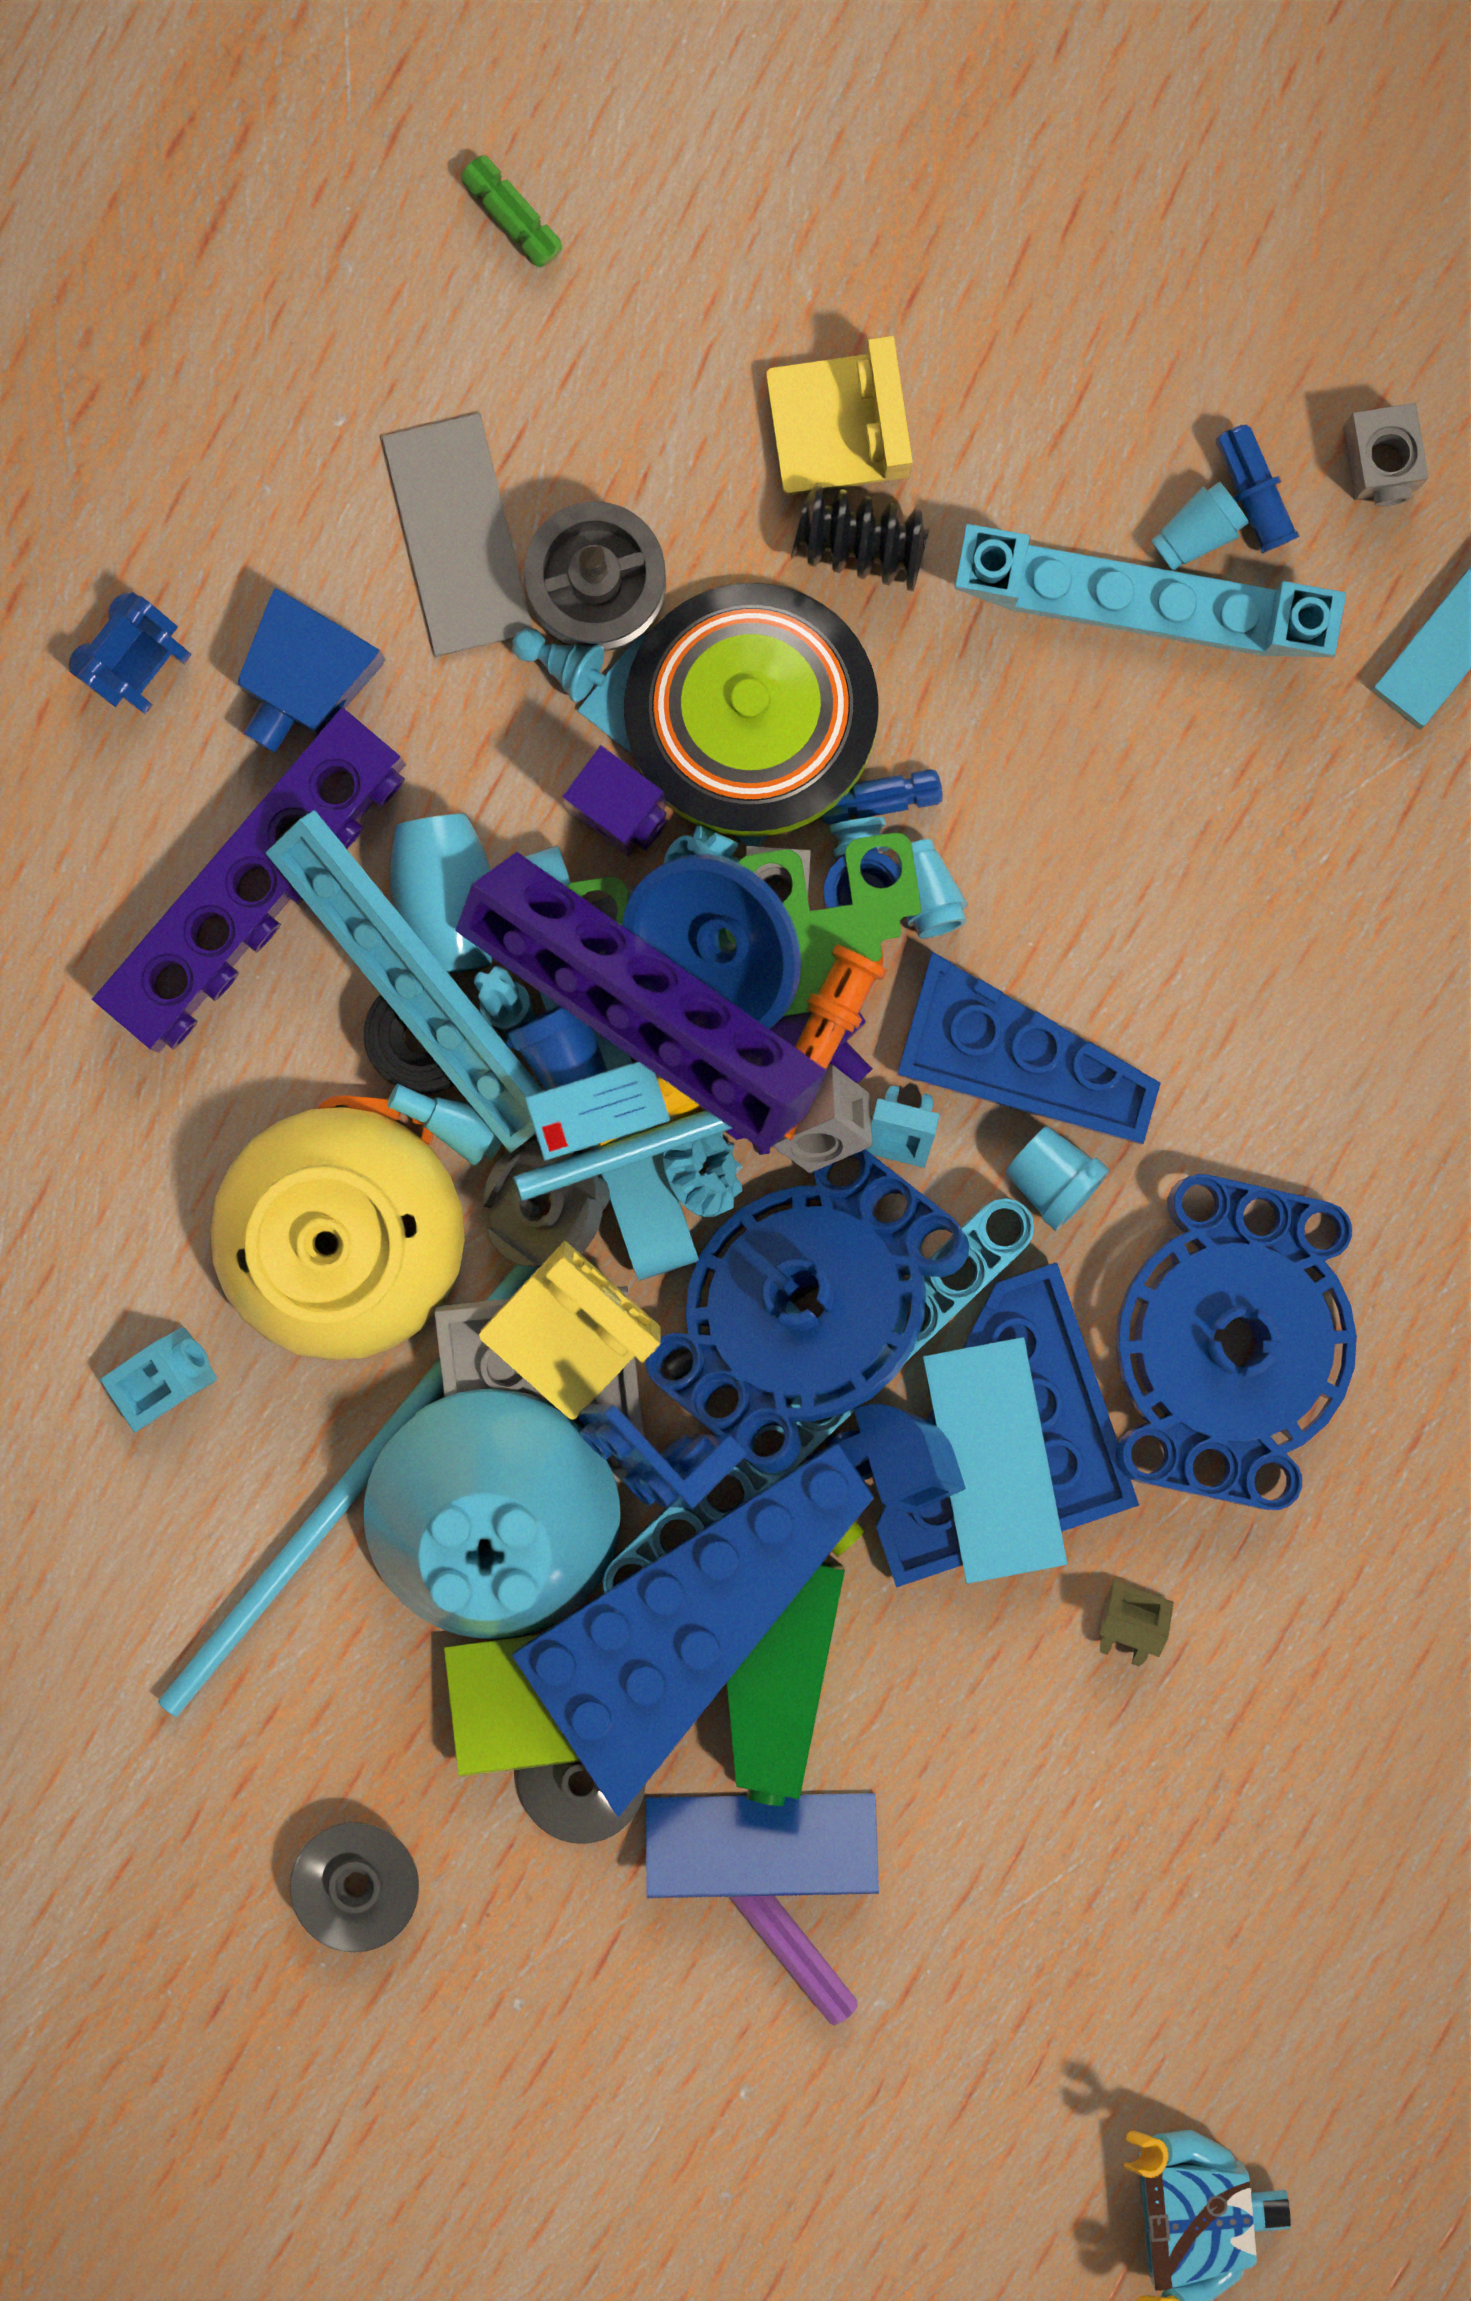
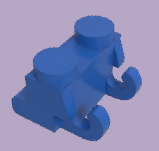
[69,591,192,714]

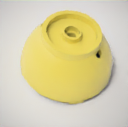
[210,1107,465,1360]

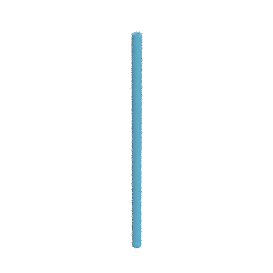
[158,1263,538,1717]

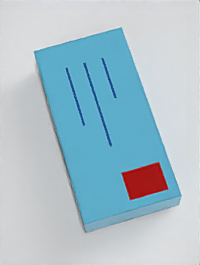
[525,1062,670,1160]

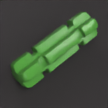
[461,155,562,267]

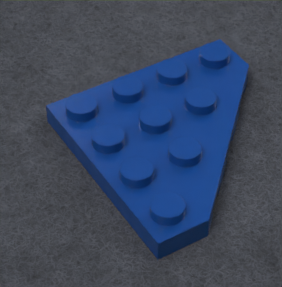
[875,1262,1140,1588]

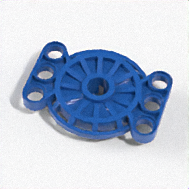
[646,1150,970,1473]
[1115,1174,1357,1510]

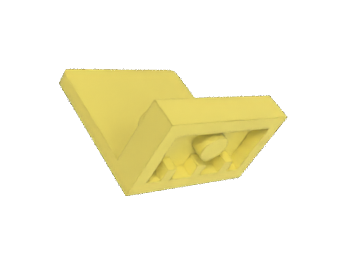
[766,336,913,495]
[479,1241,661,1419]

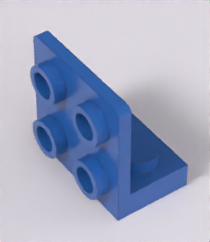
[577,1404,747,1509]

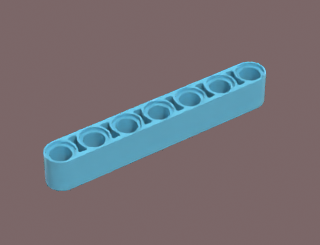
[524,845,699,1281]

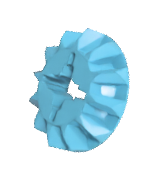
[663,1132,743,1217]

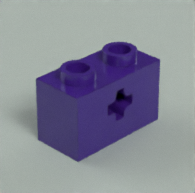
[562,745,668,857]

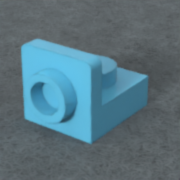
[100,1327,217,1433]

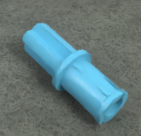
[474,966,536,1042]

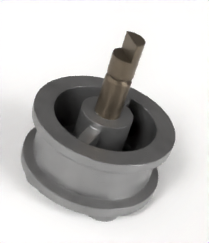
[524,501,666,652]

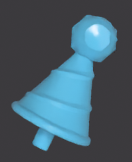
[512,627,607,702]

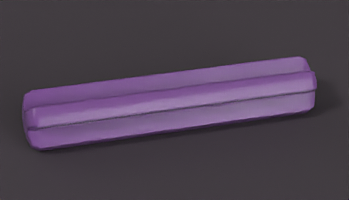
[730,1896,858,2026]

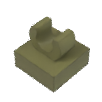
[1099,1580,1174,1666]

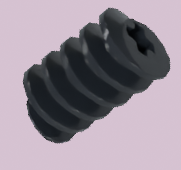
[790,483,930,592]

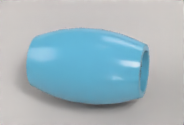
[390,814,492,974]

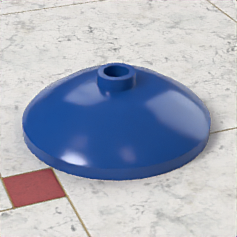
[622,854,801,1029]

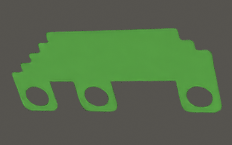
[566,833,922,1016]

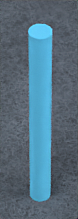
[513,1110,732,1201]

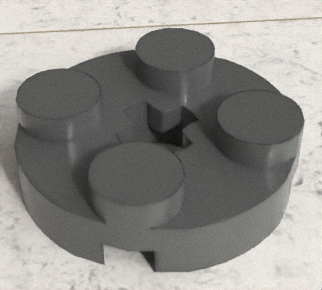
[483,1139,610,1268]

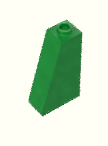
[727,1562,845,1806]

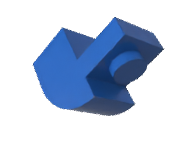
[806,1404,966,1513]

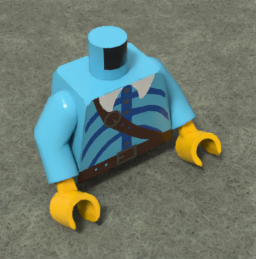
[1124,2130,1291,2301]

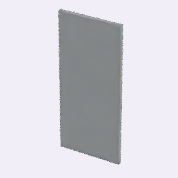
[382,413,533,657]

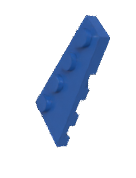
[896,952,1161,1145]

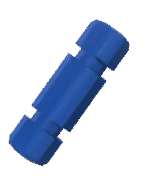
[821,769,943,824]

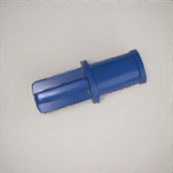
[1216,425,1300,554]

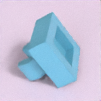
[865,1085,940,1168]

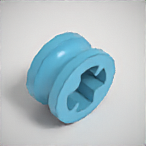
[829,817,890,859]

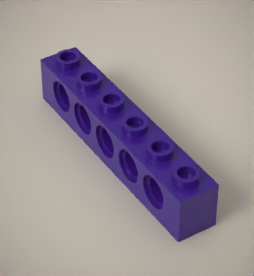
[91,707,406,1053]
[455,852,827,1152]

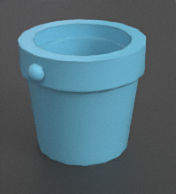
[1005,1126,1111,1232]

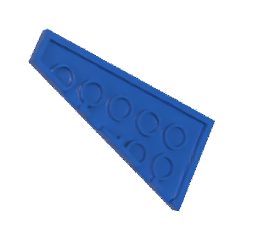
[512,1441,874,1818]

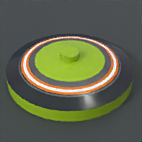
[624,583,879,837]

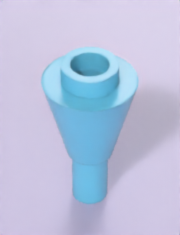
[387,1084,502,1166]

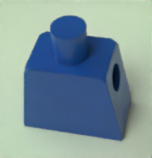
[237,588,386,753]

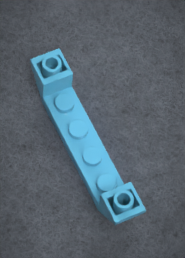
[955,524,1347,657]

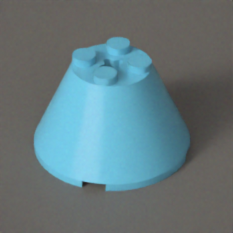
[363,1389,621,1639]

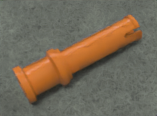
[784,944,887,1141]

